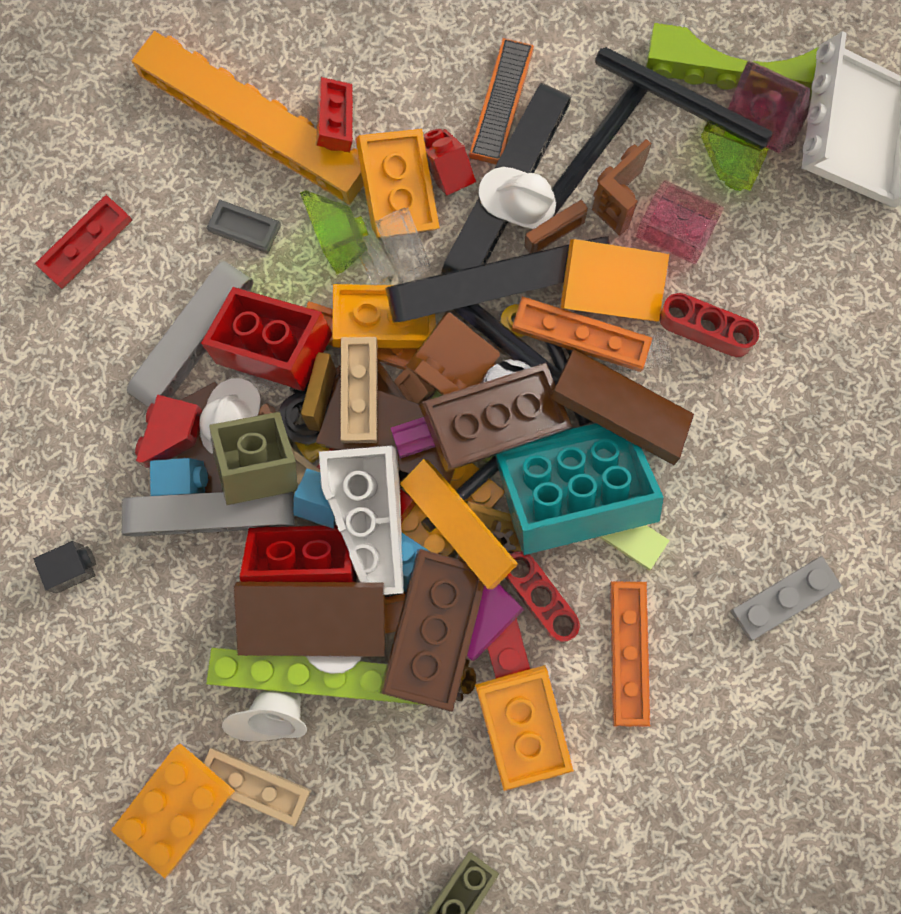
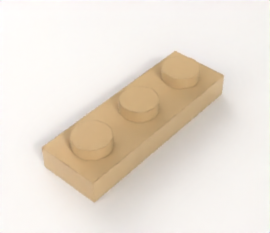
[341,337,377,443]
[204,748,312,826]

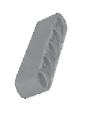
[127,261,254,407]
[122,492,295,536]

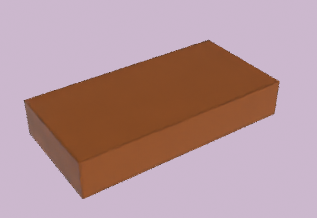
[524,199,588,253]

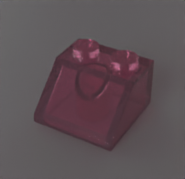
[728,60,810,153]
[636,180,724,265]

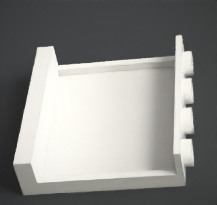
[801,31,901,208]

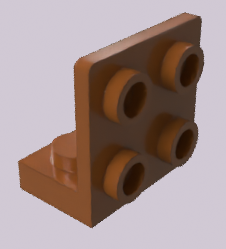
[592,139,652,236]
[405,312,500,395]

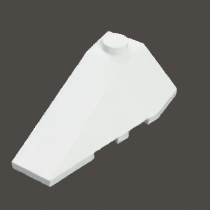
[319,446,404,595]

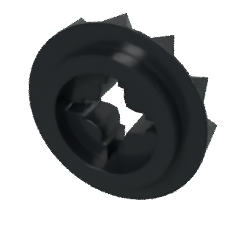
[279,392,329,446]

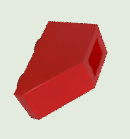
[423,129,476,196]
[135,394,203,469]

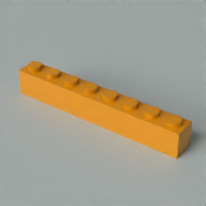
[131,31,364,205]

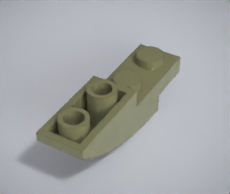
[425,851,499,914]

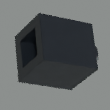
[33,541,96,593]

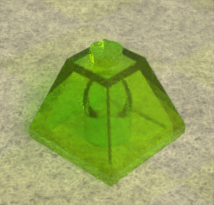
[701,122,771,191]
[300,190,369,274]

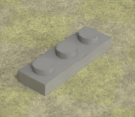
[730,556,842,641]

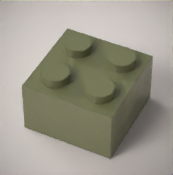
[209,412,297,506]

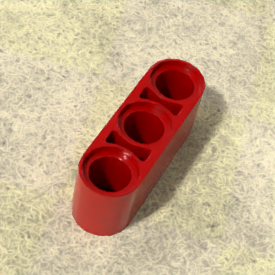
[659,293,760,357]
[505,551,580,643]

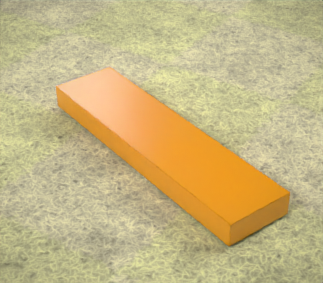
[400,459,518,589]

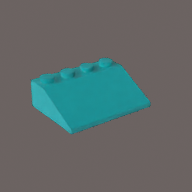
[495,423,664,555]

